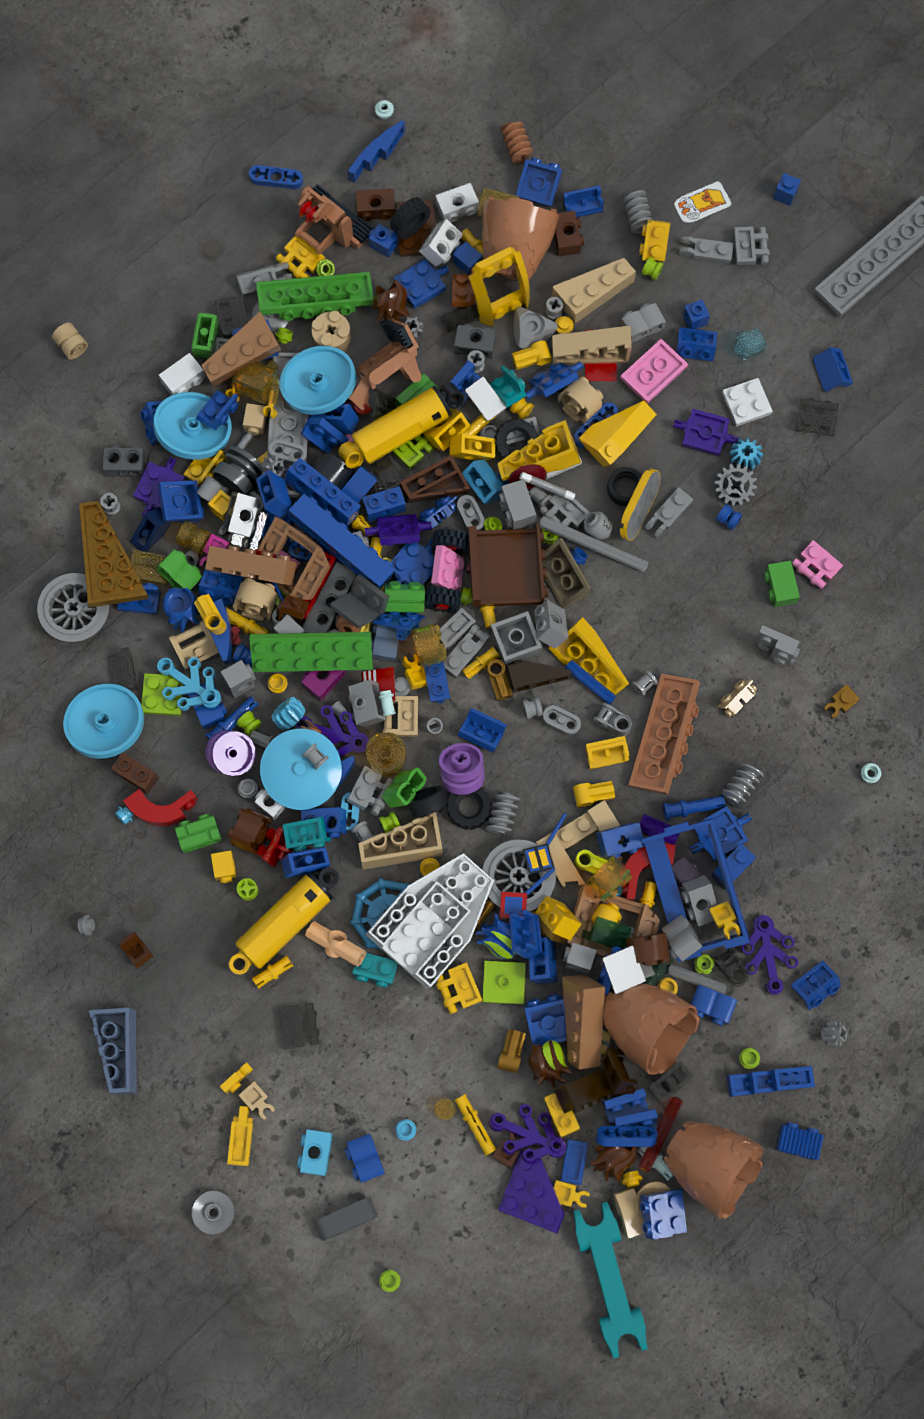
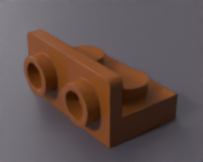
[452,267,475,307]

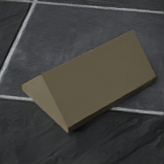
[542,538,591,609]

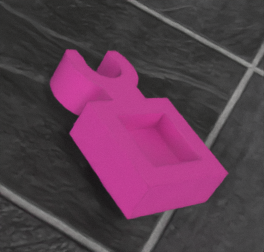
[200,534,230,567]

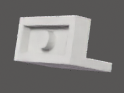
[465,377,506,421]

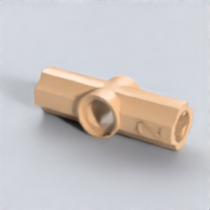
[305,921,366,967]

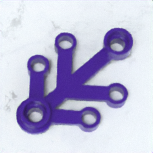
[295,705,370,757]
[741,915,798,995]
[489,1104,566,1163]

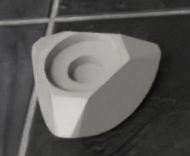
[513,307,557,349]

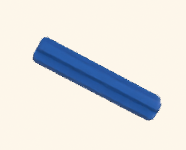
[565,660,616,705]

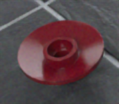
[508,464,547,489]

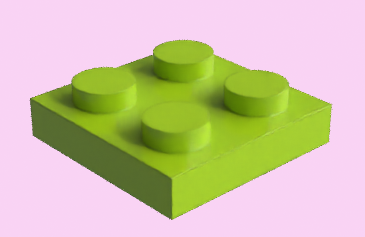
[141,674,184,716]

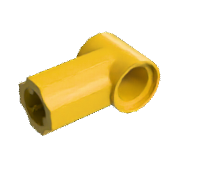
[512,341,552,370]
[194,594,227,635]
[573,781,615,807]

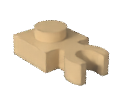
[238,1081,275,1120]

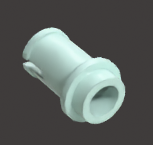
[378,690,396,716]

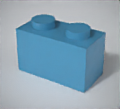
[462,459,504,504]

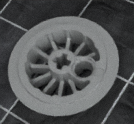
[37,573,109,642]
[482,840,556,911]

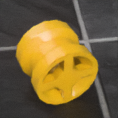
[510,398,534,419]

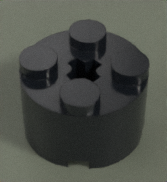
[312,450,355,490]

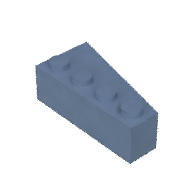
[89,1008,137,1095]

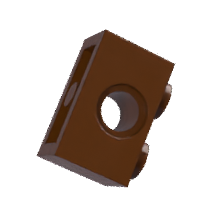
[356,188,395,221]
[554,211,584,257]
[111,752,159,794]

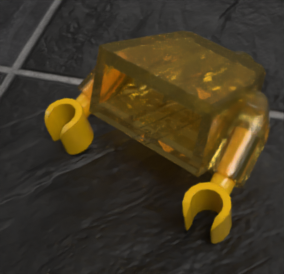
[225,360,280,419]

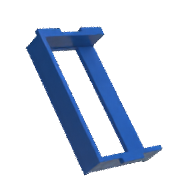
[641,817,750,962]

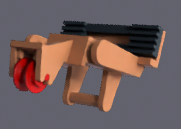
[295,184,373,255]
[348,317,422,414]

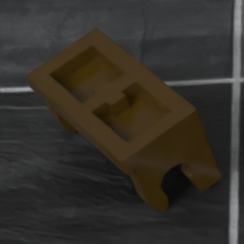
[600,1048,638,1095]

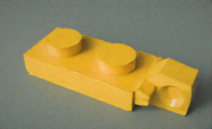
[227,1106,253,1166]

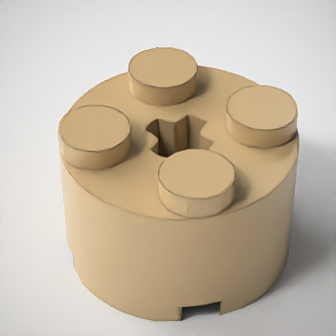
[312,311,351,352]
[558,377,603,424]
[233,578,278,621]

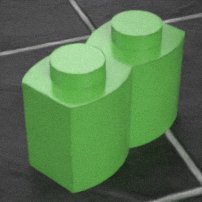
[155,549,202,590]
[382,768,427,808]

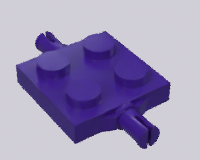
[673,409,739,456]
[133,457,185,517]
[365,514,432,546]

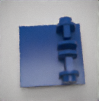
[417,496,457,531]
[373,612,425,641]

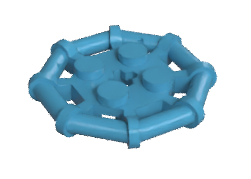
[350,878,410,949]

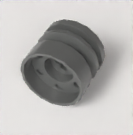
[212,446,263,495]

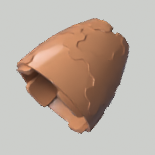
[482,196,559,280]
[603,983,700,1075]
[664,1121,764,1219]

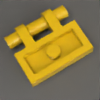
[276,236,325,278]
[436,962,483,1015]

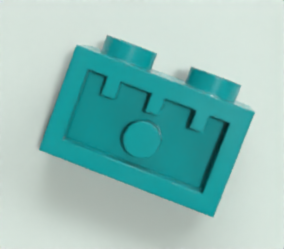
[489,365,526,408]
[283,817,331,852]
[352,953,398,988]

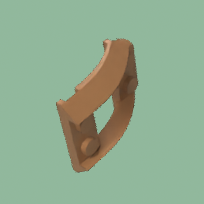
[258,516,330,600]
[565,884,660,957]

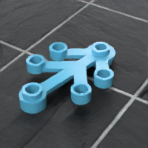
[157,657,221,711]

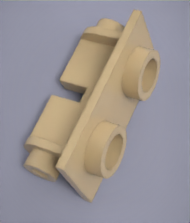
[717,679,757,717]

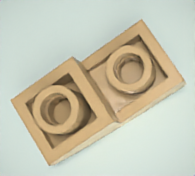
[614,1188,644,1238]

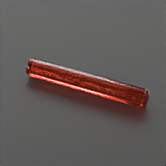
[639,1096,683,1172]

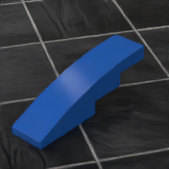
[348,120,405,183]
[726,1066,815,1097]

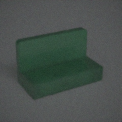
[581,917,632,950]

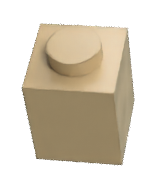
[243,404,267,436]

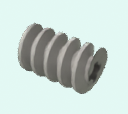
[623,190,653,235]
[722,764,764,809]
[486,792,520,837]

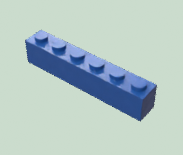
[287,494,395,589]

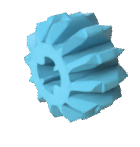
[729,437,763,470]
[271,697,306,731]

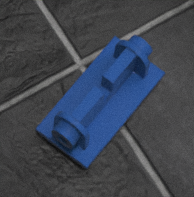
[424,660,450,703]

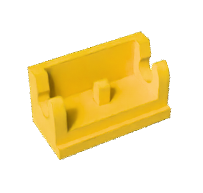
[585,736,629,770]

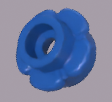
[570,547,588,565]

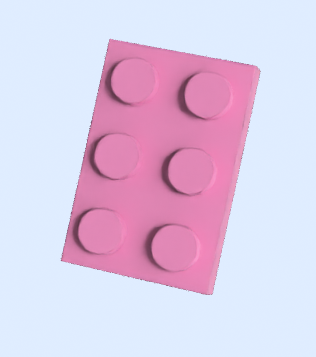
[620,339,688,404]

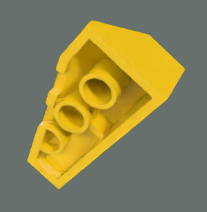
[578,401,657,467]
[497,420,581,481]
[549,617,629,695]

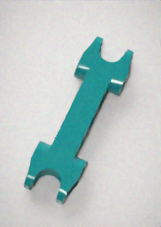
[573,1202,648,1359]

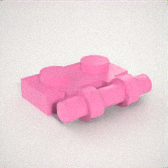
[792,540,843,589]

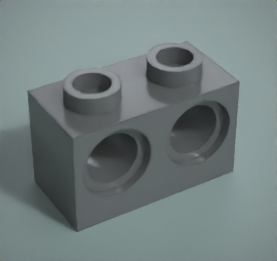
[103,446,146,477]

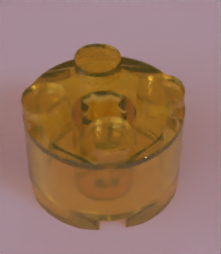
[410,624,447,668]
[366,732,406,777]
[585,855,632,902]

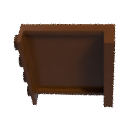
[468,524,548,607]

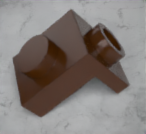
[276,595,310,621]
[118,932,154,969]

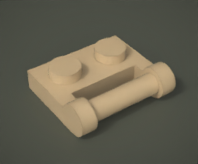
[169,620,219,669]
[382,696,418,738]

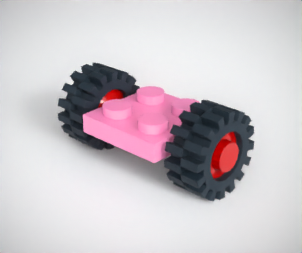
[424,528,469,613]

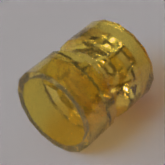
[176,521,212,555]

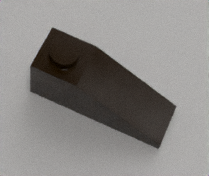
[507,660,572,693]

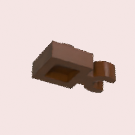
[492,1132,523,1169]

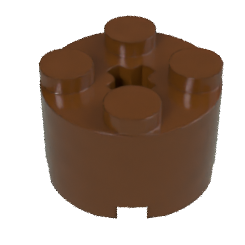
[228,808,272,855]
[626,933,671,966]

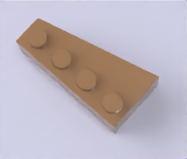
[201,311,281,387]
[205,545,297,586]
[562,974,605,1070]

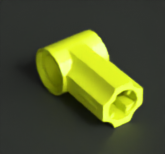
[574,850,616,880]

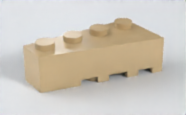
[551,258,636,324]
[552,325,632,365]
[358,812,443,870]

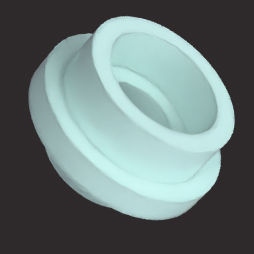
[375,100,394,119]
[861,763,881,783]

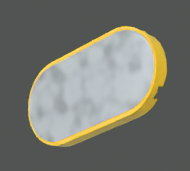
[620,468,661,541]

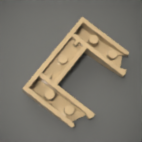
[536,800,624,888]

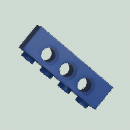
[284,458,361,527]

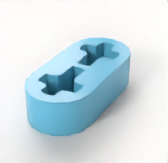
[341,792,360,832]

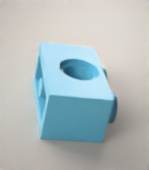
[297,1130,333,1176]

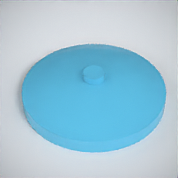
[280,346,357,415]
[153,392,232,460]
[63,684,144,759]
[260,729,342,810]

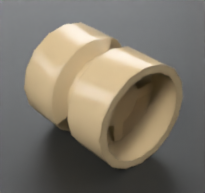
[52,323,88,359]

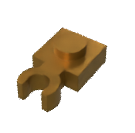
[823,684,860,719]

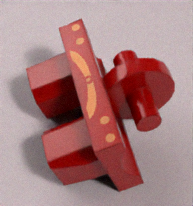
[257,827,293,867]

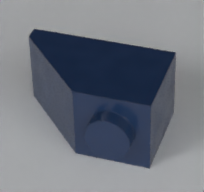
[130,507,172,554]

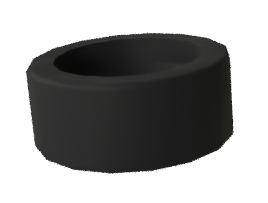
[607,467,642,506]
[408,786,448,817]

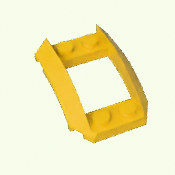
[468,247,530,327]

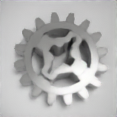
[715,463,757,506]

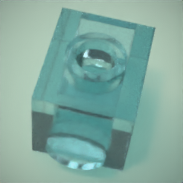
[734,328,766,360]

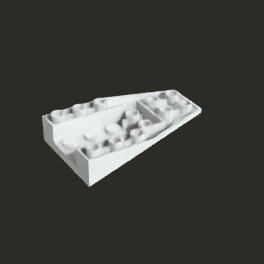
[365,853,494,989]

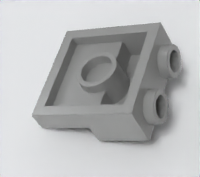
[754,625,800,666]

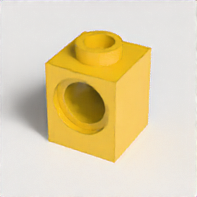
[208,490,231,522]
[211,851,237,883]

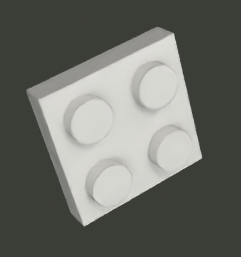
[722,378,773,427]

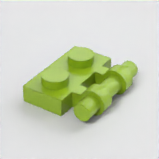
[392,435,434,470]

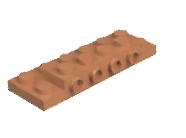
[629,673,700,795]

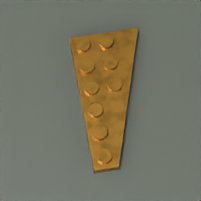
[79,501,149,607]

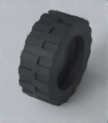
[390,197,431,239]
[494,418,537,458]
[447,787,491,830]

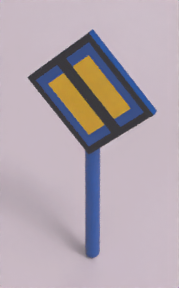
[523,813,567,875]

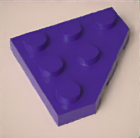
[498,1150,565,1234]

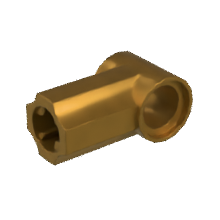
[486,659,513,701]
[497,1029,526,1074]

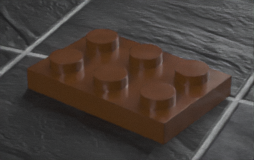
[396,199,435,257]

